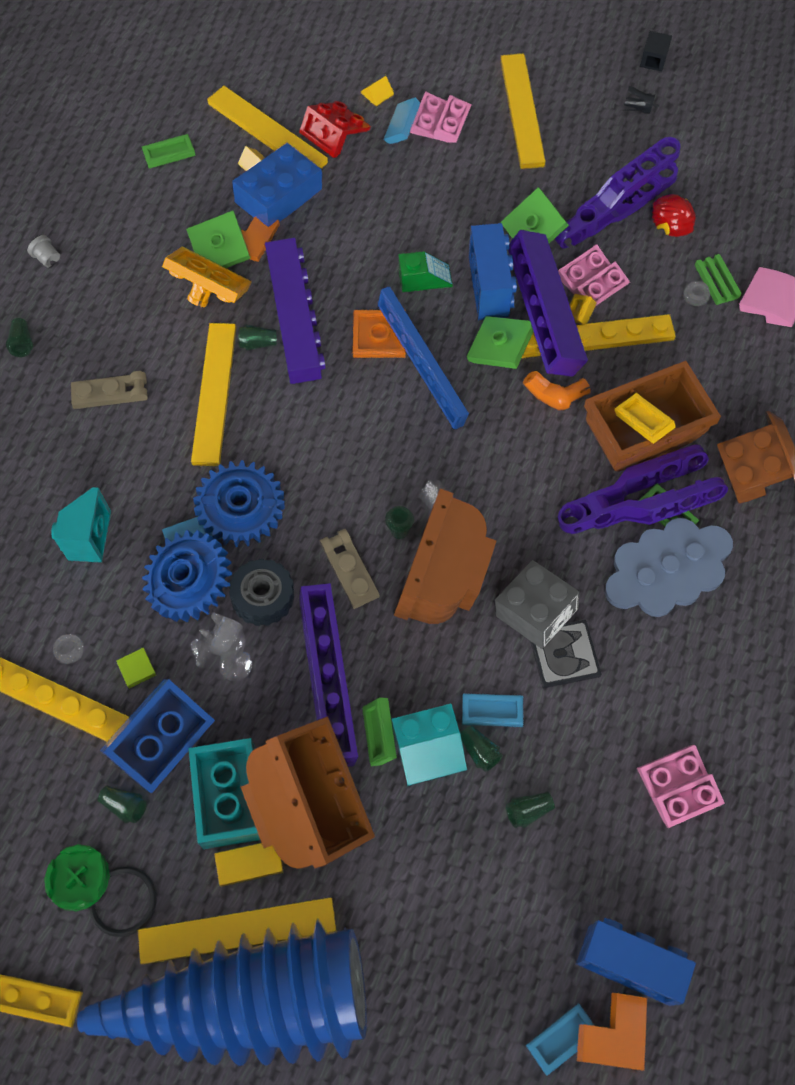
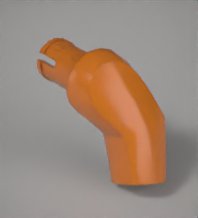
[523,371,591,410]

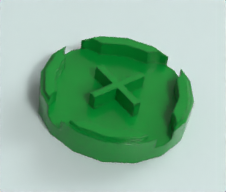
[44,844,110,912]

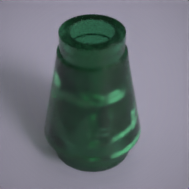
[6,318,33,357]
[238,324,277,351]
[385,506,414,539]
[460,725,503,772]
[98,785,147,823]
[506,792,555,828]

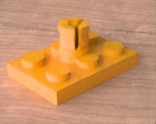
[162,246,252,307]

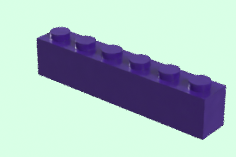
[508,230,588,377]
[265,238,326,384]
[299,583,358,767]

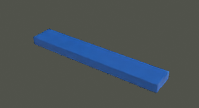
[378,286,469,430]

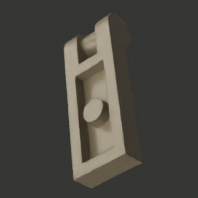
[71,371,148,409]
[319,529,380,609]

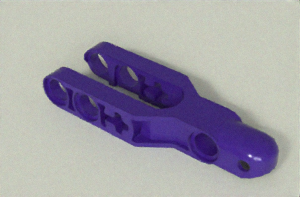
[555,137,681,249]
[558,444,728,534]

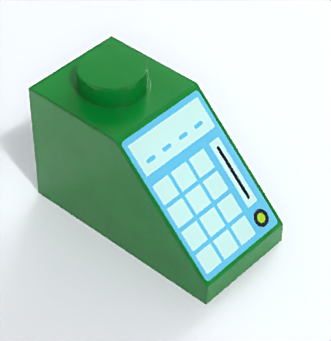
[399,251,453,292]

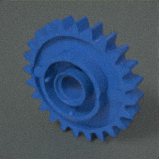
[193,460,285,547]
[142,530,232,622]

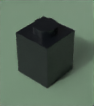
[640,31,672,72]

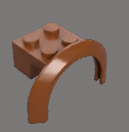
[717,411,795,503]

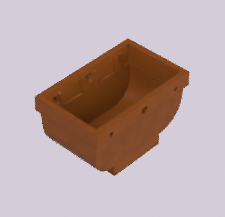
[584,361,721,471]
[394,488,496,624]
[241,716,375,868]

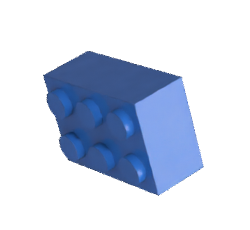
[232,143,322,227]
[469,223,517,320]
[100,679,215,793]
[576,918,696,1006]

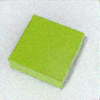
[116,648,156,688]

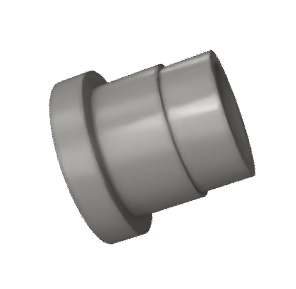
[27,235,60,268]

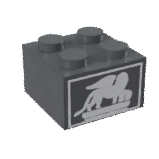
[495,560,580,649]

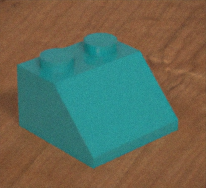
[51,487,111,562]
[392,704,467,786]

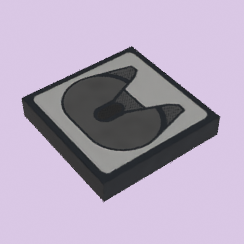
[531,620,602,688]

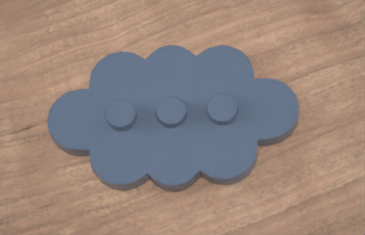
[605,518,733,617]

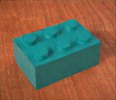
[189,738,260,849]

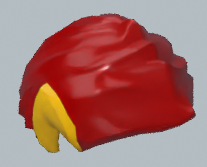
[652,194,696,237]

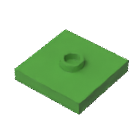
[500,187,569,243]
[187,211,251,268]
[467,316,534,369]

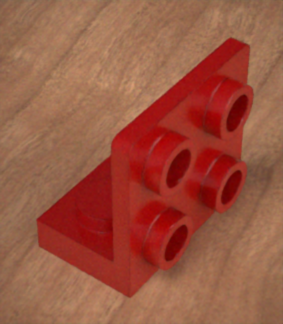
[299,101,371,158]

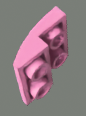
[410,92,471,143]
[558,245,630,306]
[739,267,795,327]
[637,745,725,828]

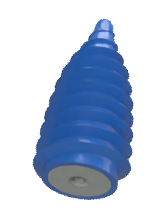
[77,918,367,1066]

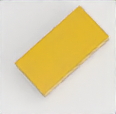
[615,393,675,444]
[215,843,283,887]

